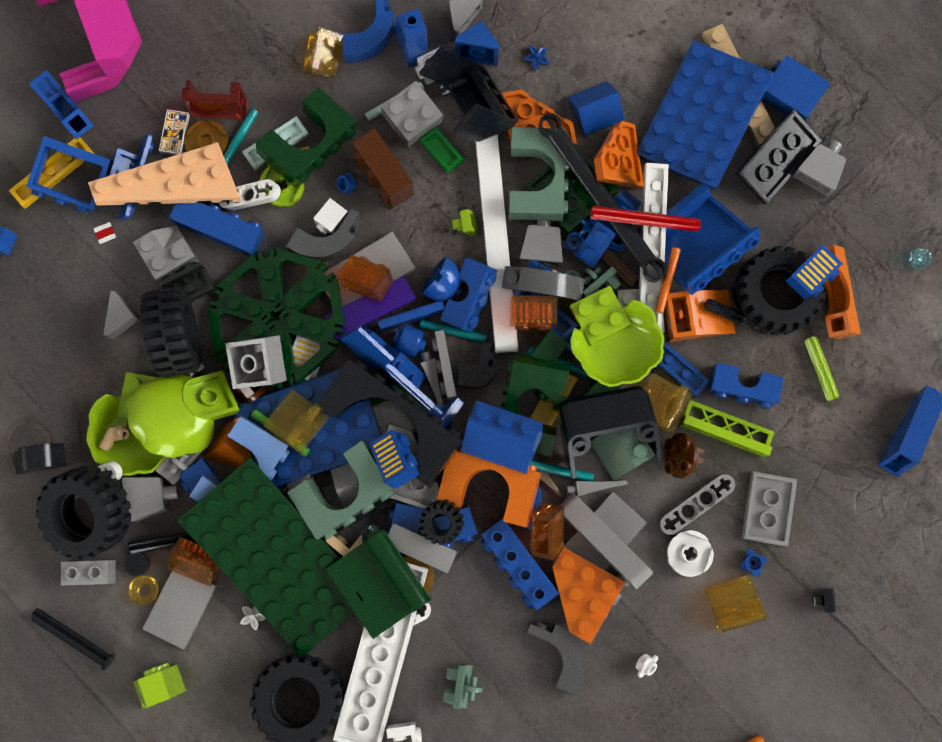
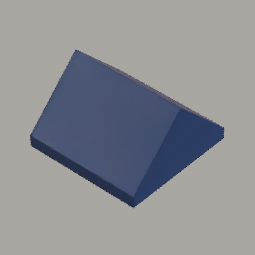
[455,20,499,66]
[567,81,624,137]

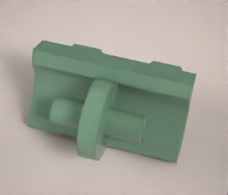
[582,266,621,299]
[443,664,483,709]

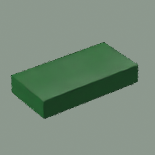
[419,127,464,175]

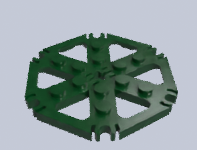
[208,248,346,389]

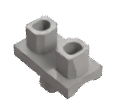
[155,452,201,485]

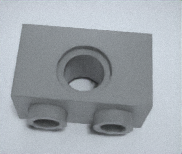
[61,560,116,586]

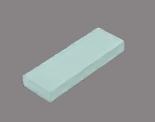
[242,116,310,171]

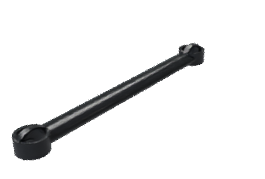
[538,113,667,283]

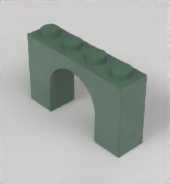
[509,127,569,221]
[287,441,396,540]

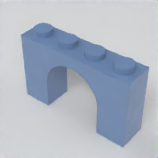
[189,415,290,501]

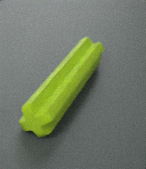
[804,336,839,401]

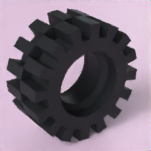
[419,499,464,545]

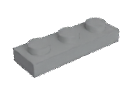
[431,330,456,401]

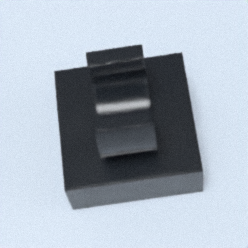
[812,588,837,613]

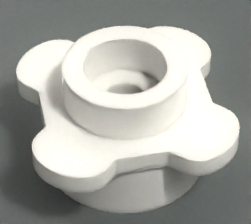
[636,654,658,678]

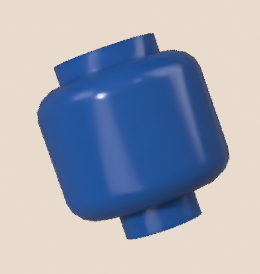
[392,325,427,358]

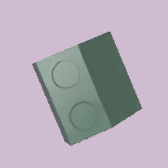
[591,428,655,481]

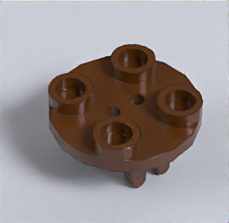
[664,433,705,479]

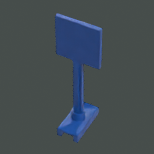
[340,327,464,429]

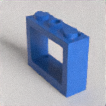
[26,136,112,214]

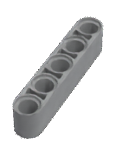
[557,493,653,590]

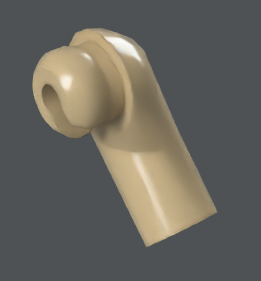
[99,425,130,451]

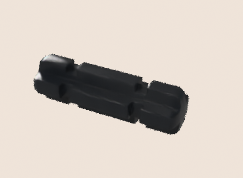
[704,298,745,324]

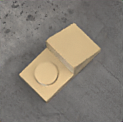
[325,534,362,556]

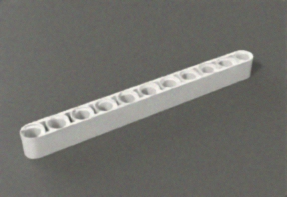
[475,135,518,354]

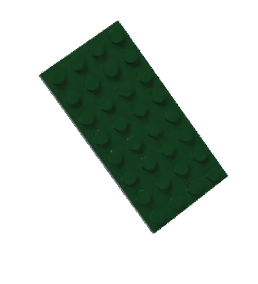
[177,457,354,654]

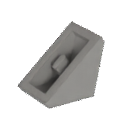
[449,0,483,39]
[103,291,139,339]
[330,463,359,508]

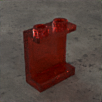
[182,80,247,120]

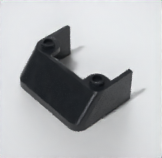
[419,46,518,142]
[558,386,663,479]

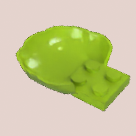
[569,286,664,387]
[127,371,239,458]
[86,372,167,476]

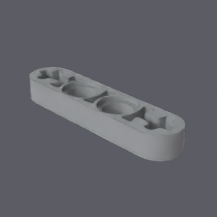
[658,474,735,535]

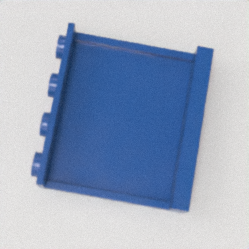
[639,183,760,296]

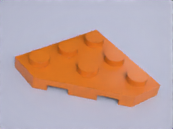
[502,89,577,158]
[594,121,644,189]
[552,547,625,644]

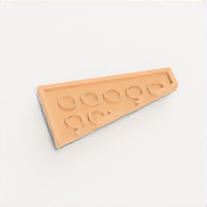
[88,142,241,205]

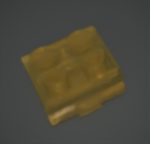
[644,373,693,435]
[263,390,329,454]
[705,575,767,633]

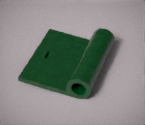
[326,528,431,639]

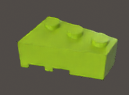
[133,663,186,708]

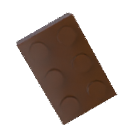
[352,128,414,209]

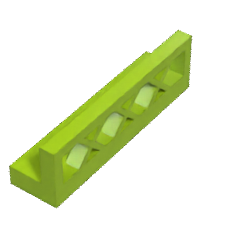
[680,400,774,457]

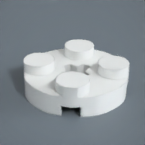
[666,530,714,577]

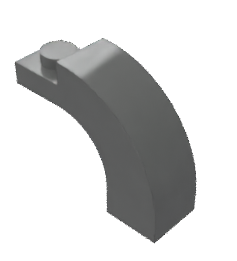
[286,208,362,262]
[502,266,585,301]
[526,621,585,696]

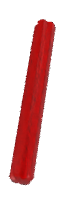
[590,206,701,232]

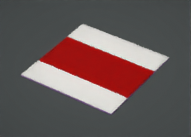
[94,222,116,244]

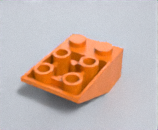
[664,290,735,343]

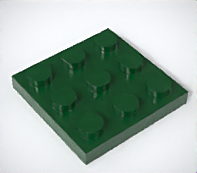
[525,143,619,235]

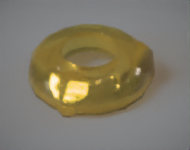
[128,575,159,605]

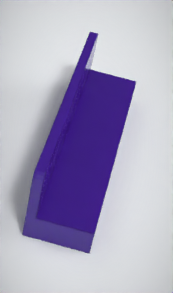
[323,276,416,340]

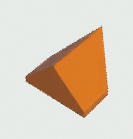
[202,418,253,468]

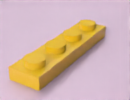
[9,137,94,209]

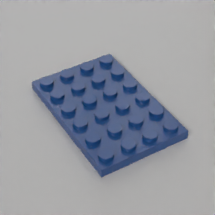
[637,40,774,191]
[233,369,382,488]

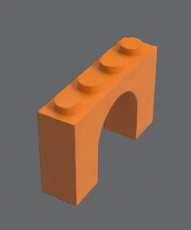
[437,447,542,527]

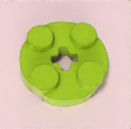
[260,166,305,208]

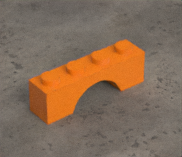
[812,245,861,339]

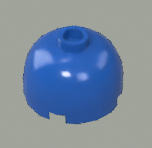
[421,256,463,302]

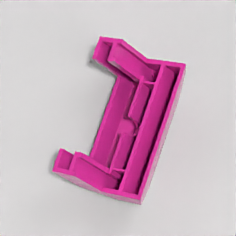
[37,0,142,103]

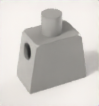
[792,140,846,197]
[519,220,563,268]
[122,477,180,522]

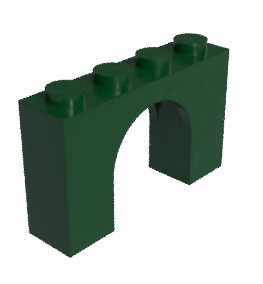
[256,88,357,187]
[528,330,621,413]
[500,353,570,456]

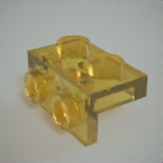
[303,27,343,78]

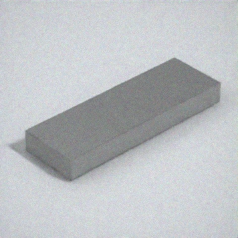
[388,523,458,573]

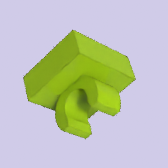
[452,209,479,237]

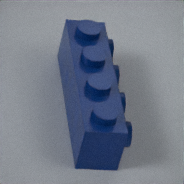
[480,519,559,610]

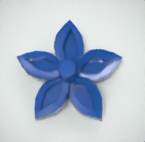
[524,45,549,71]
[578,217,598,238]

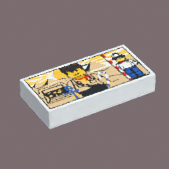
[159,109,190,155]

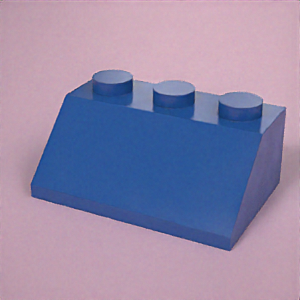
[461,401,543,475]

